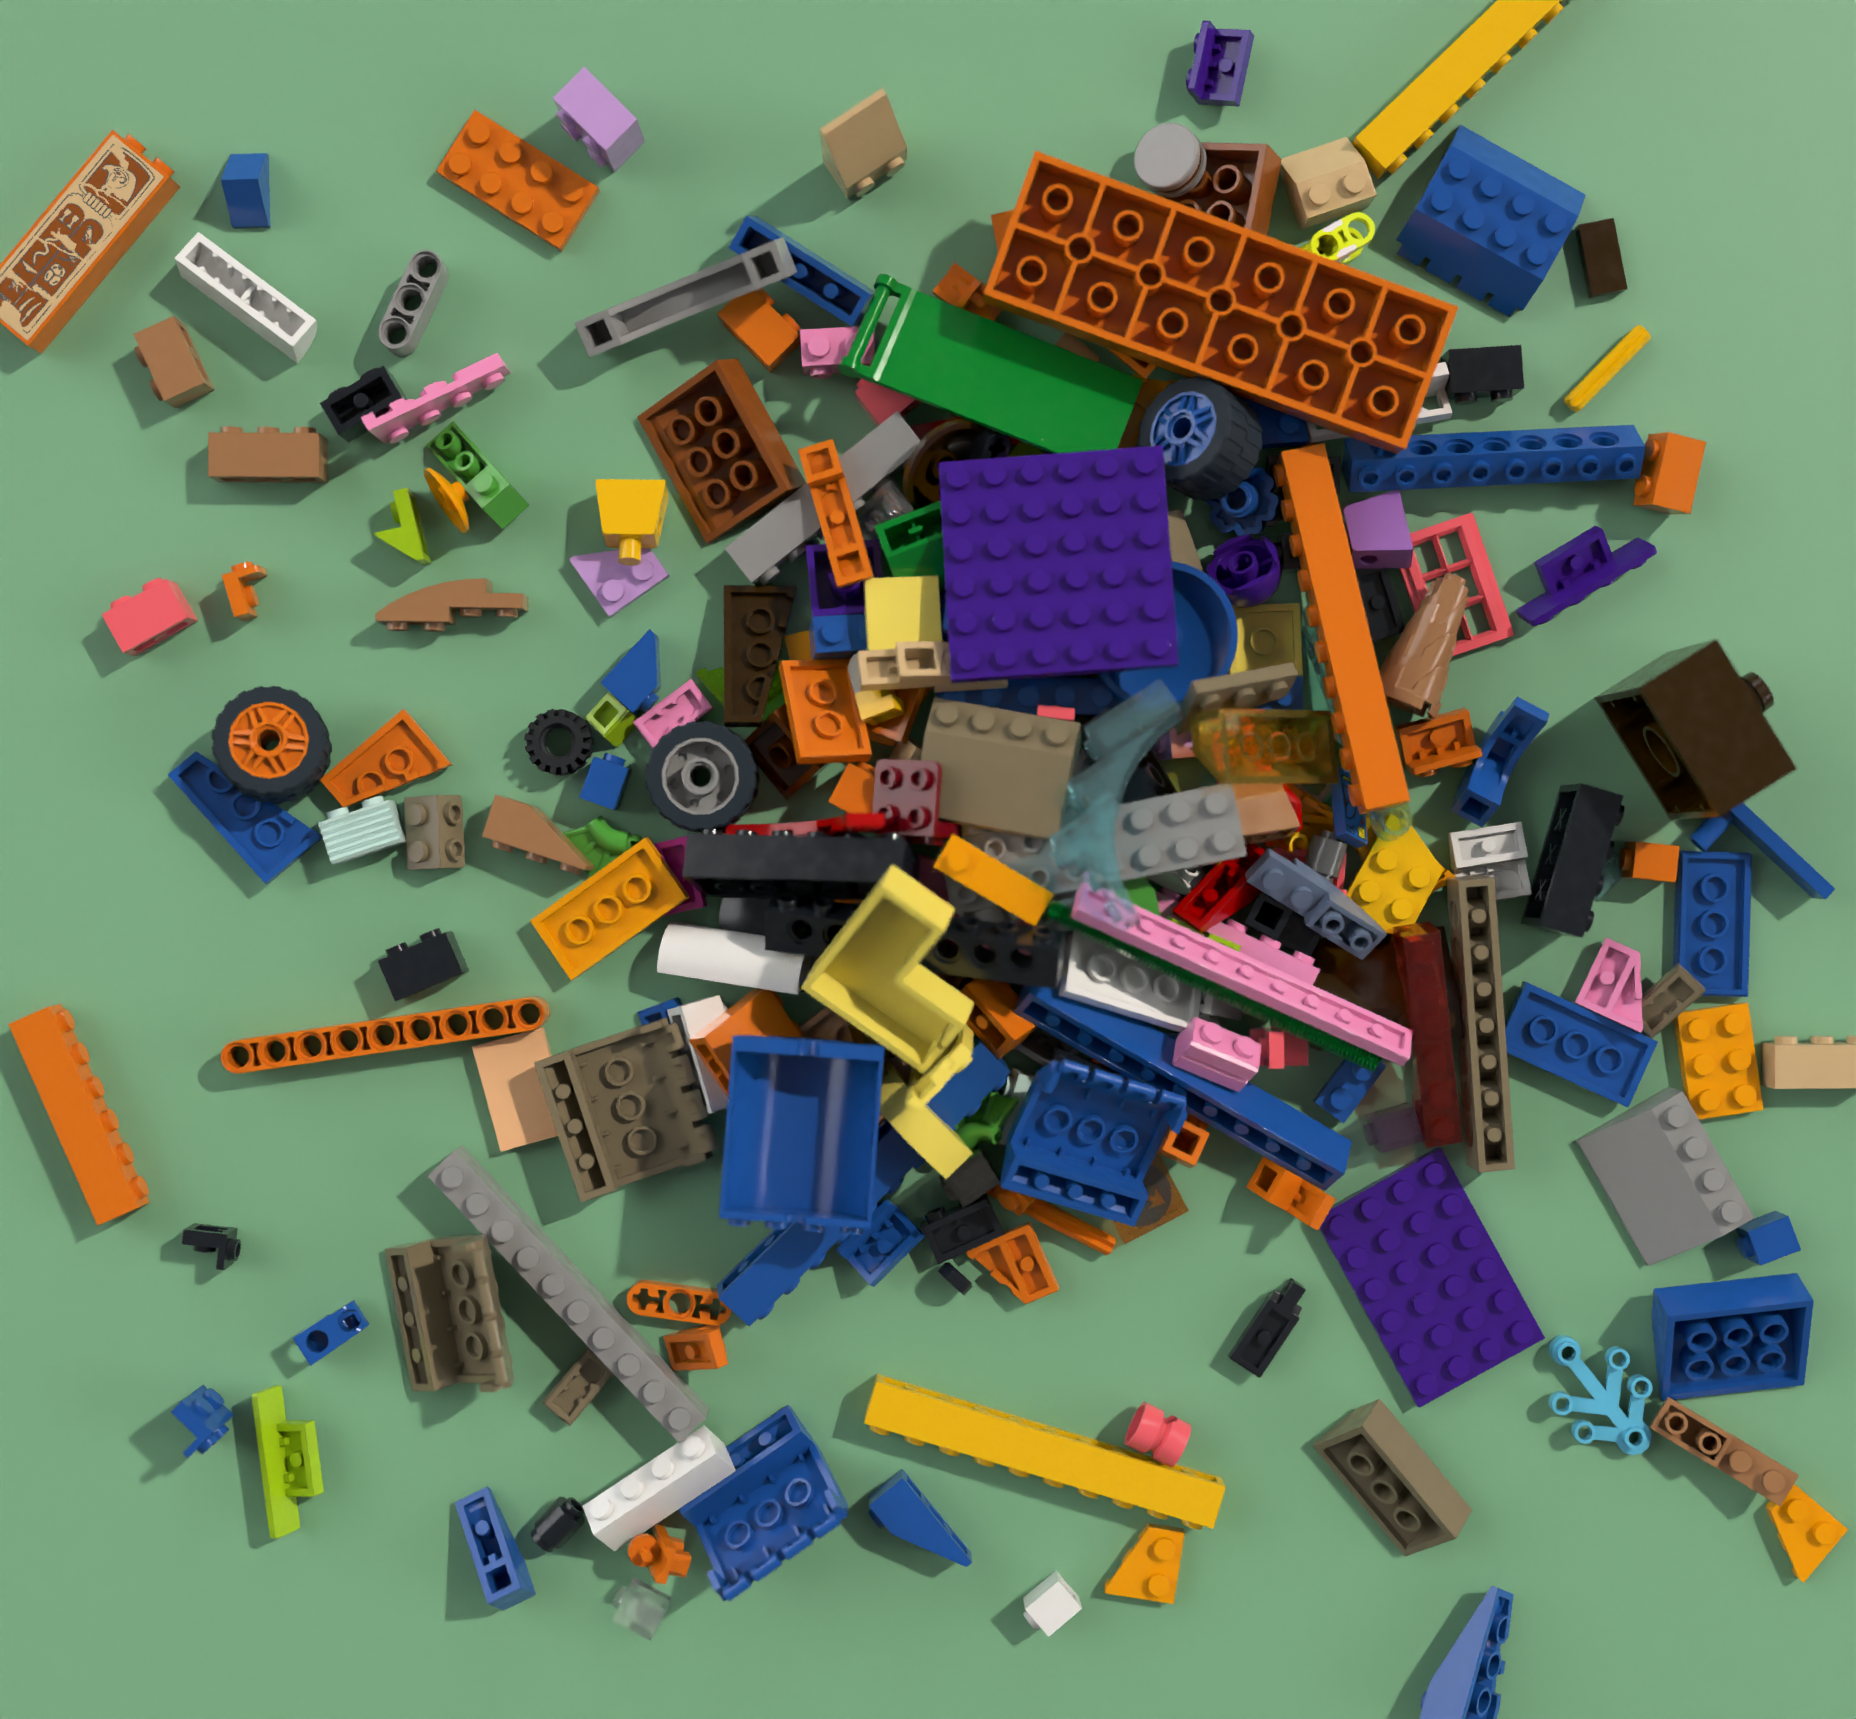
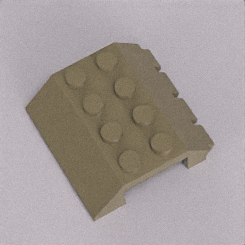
[534,1018,719,1202]
[385,1234,514,1392]

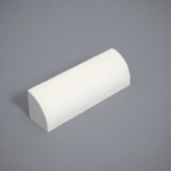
[174,232,317,364]
[657,921,810,995]

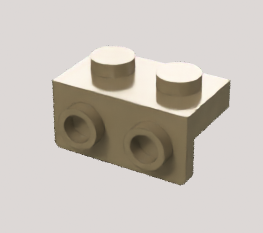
[404,795,465,870]

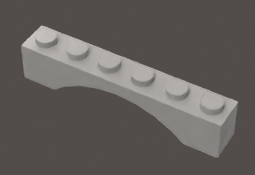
[575,237,797,358]

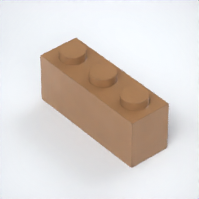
[208,426,328,483]

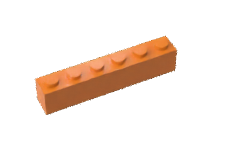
[8,1004,150,1226]

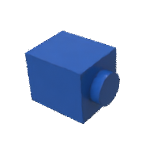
[579,753,632,810]
[1736,1211,1801,1266]

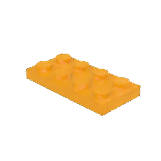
[530,837,690,980]

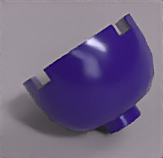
[1206,535,1283,608]

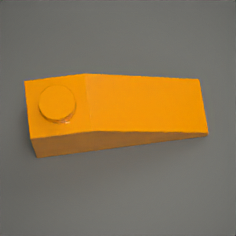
[933,834,1055,926]

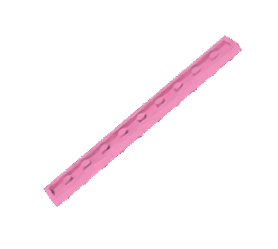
[1071,882,1412,1066]

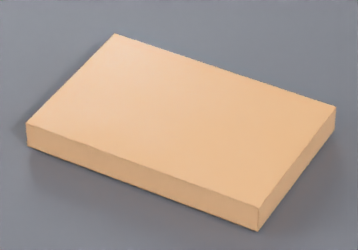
[472,1027,558,1152]

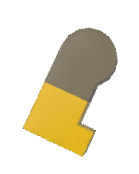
[848,653,906,726]

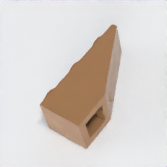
[482,795,595,875]

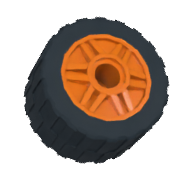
[211,686,332,804]

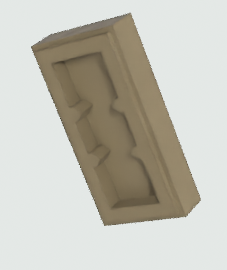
[1642,963,1706,1039]
[542,1347,613,1426]

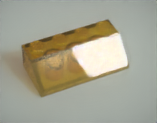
[1190,708,1339,785]

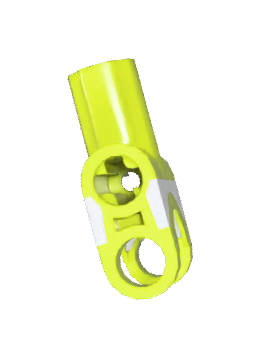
[1300,212,1375,265]

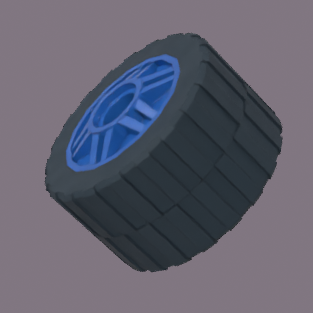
[1137,376,1263,501]

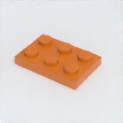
[779,659,872,764]

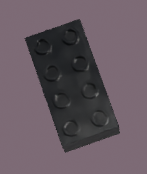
[1521,783,1625,938]

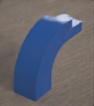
[1450,697,1550,827]

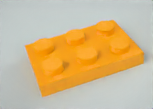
[1674,1002,1764,1120]

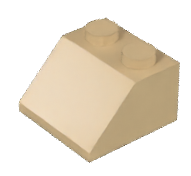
[1280,137,1377,230]

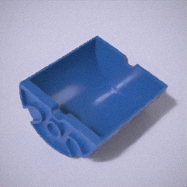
[719,1035,884,1235]

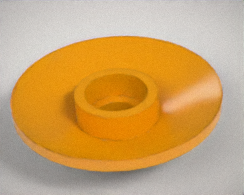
[423,467,469,533]

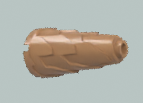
[1379,573,1469,719]

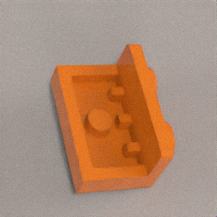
[1395,708,1482,777]

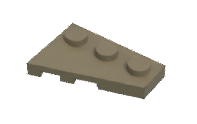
[1173,662,1298,735]

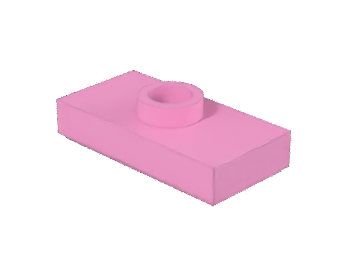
[633,679,714,749]

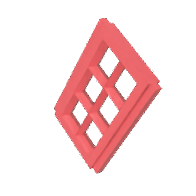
[1399,512,1514,656]

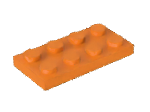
[436,110,600,252]

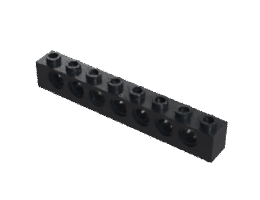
[765,893,1066,989]

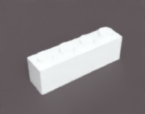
[583,1425,736,1552]

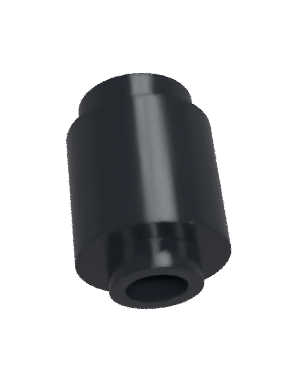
[531,1497,585,1552]

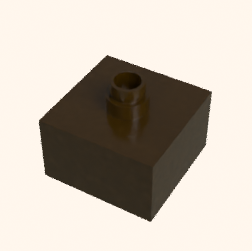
[1594,639,1797,820]

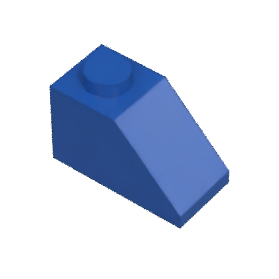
[600,629,661,715]

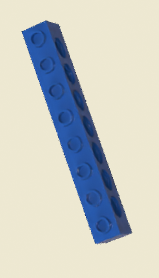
[1342,425,1646,492]

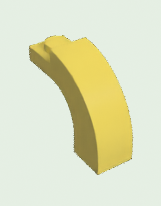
[880,1060,973,1179]

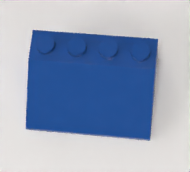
[1651,1273,1814,1401]

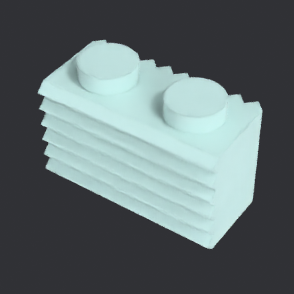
[318,796,406,864]

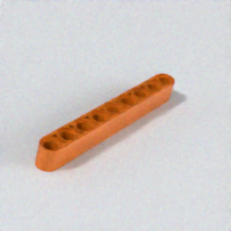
[221,996,550,1073]

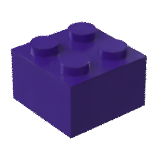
[806,539,883,617]

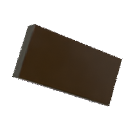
[1575,218,1628,298]

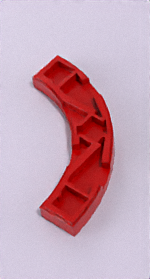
[723,813,885,837]

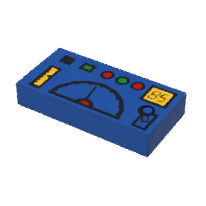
[1330,768,1368,849]

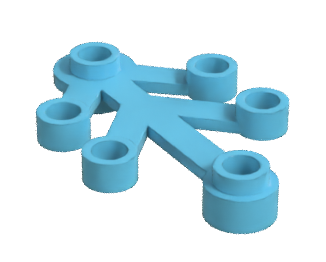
[1548,1335,1653,1455]

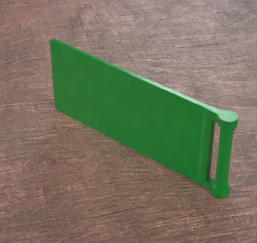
[838,274,1143,454]

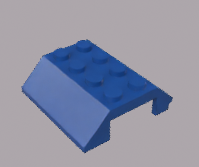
[1396,125,1586,317]
[1000,1059,1188,1227]
[679,1405,848,1601]

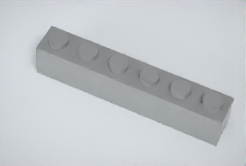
[725,411,920,585]

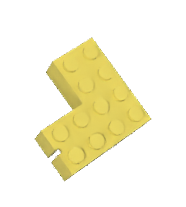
[801,864,974,1074]

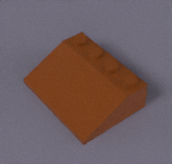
[1156,142,1282,236]
[637,358,806,544]

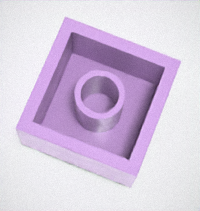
[553,67,645,172]

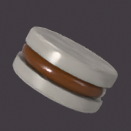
[1134,122,1207,198]

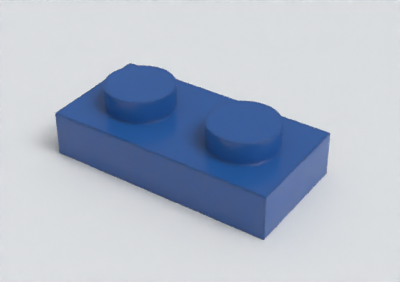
[1312,1058,1387,1124]

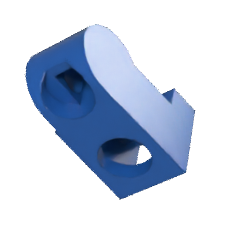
[293,1300,370,1366]

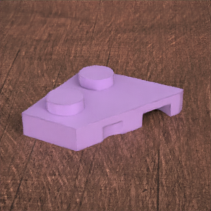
[569,548,670,618]

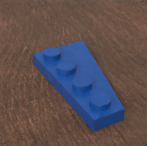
[168,751,323,885]

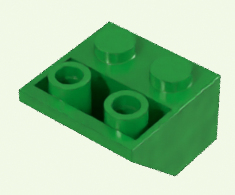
[874,501,946,593]

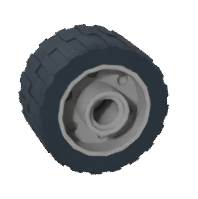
[645,721,759,832]

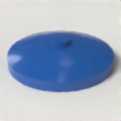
[1099,561,1238,710]

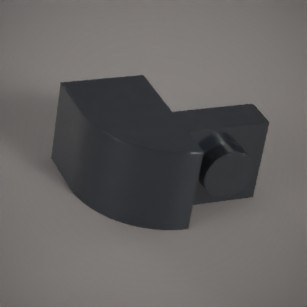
[1244,891,1322,957]

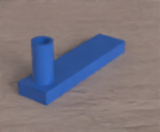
[1688,803,1835,900]

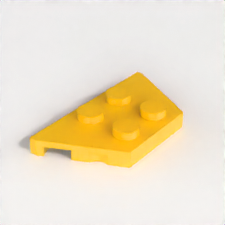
[1347,807,1444,935]

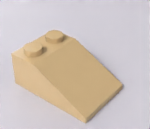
[819,88,907,199]

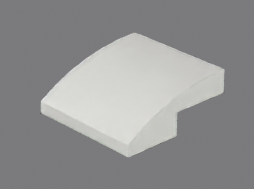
[1449,822,1532,901]

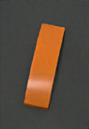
[798,439,874,588]

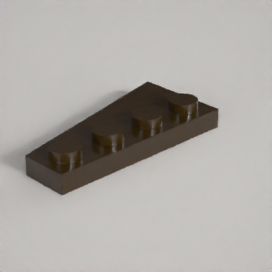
[723,585,796,727]

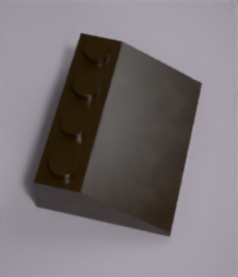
[1309,926,1463,1051]

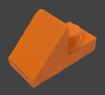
[663,1324,728,1371]

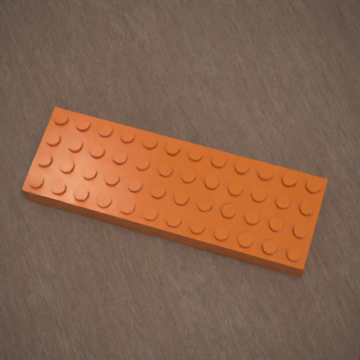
[982,150,1458,454]

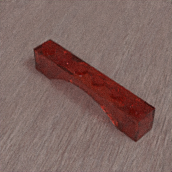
[1393,921,1463,1148]

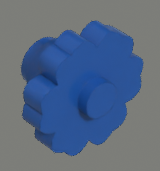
[1206,467,1281,536]

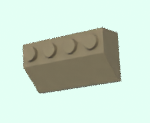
[1313,1399,1472,1556]

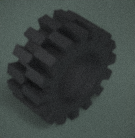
[524,709,594,775]

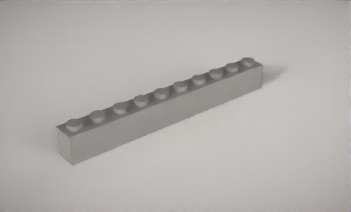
[428,1145,709,1443]

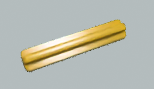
[1564,325,1651,413]

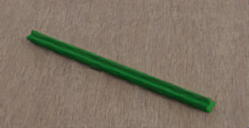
[1044,900,1382,1072]

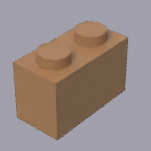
[133,316,214,408]

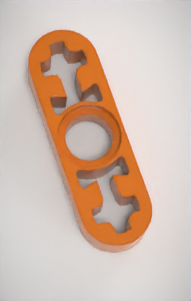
[627,1280,732,1326]

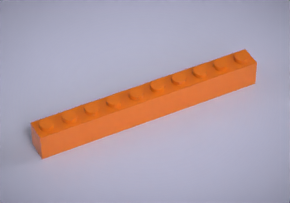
[1272,443,1410,815]

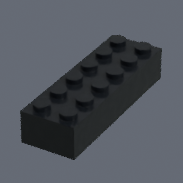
[683,829,921,901]

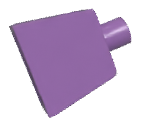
[1342,490,1413,569]

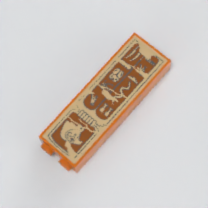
[0,130,180,354]

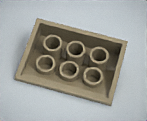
[920,697,1081,843]

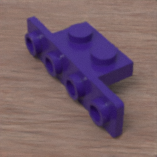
[1516,525,1657,626]

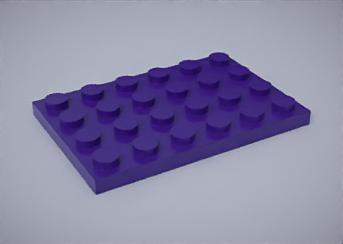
[1319,1147,1545,1408]

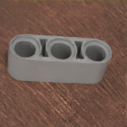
[378,250,449,357]

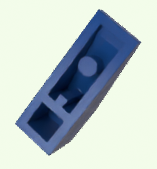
[868,1469,972,1567]
[455,1487,536,1611]

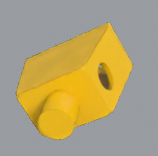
[596,479,669,566]

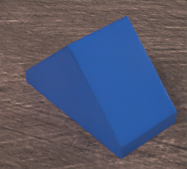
[221,153,271,229]

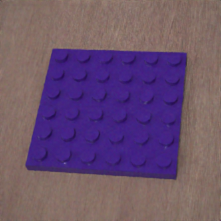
[939,445,1179,683]

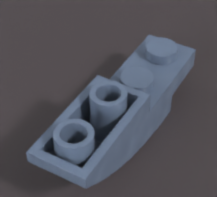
[1245,848,1386,960]

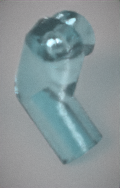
[1594,850,1621,902]

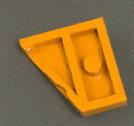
[1765,1484,1848,1583]
[1104,1523,1185,1604]

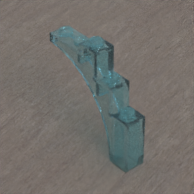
[1048,679,1182,930]

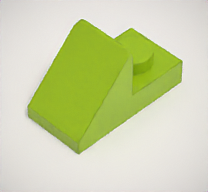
[373,488,431,565]

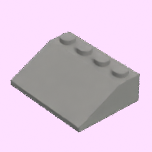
[1575,1087,1755,1266]

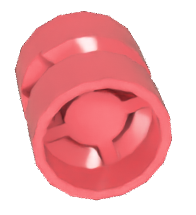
[1124,1401,1191,1468]

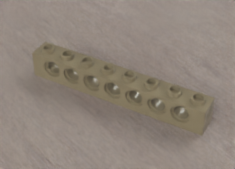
[1446,875,1515,1173]

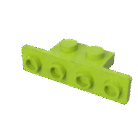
[252,1385,324,1539]

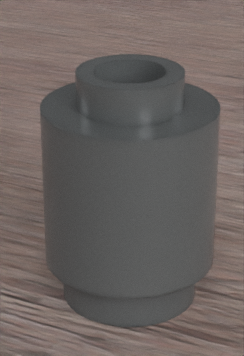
[1304,829,1348,883]

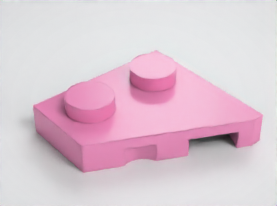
[1575,937,1643,1033]

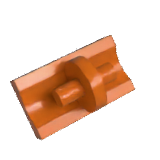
[932,262,1003,321]
[627,1524,692,1584]

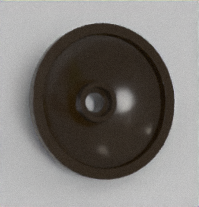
[903,419,995,511]

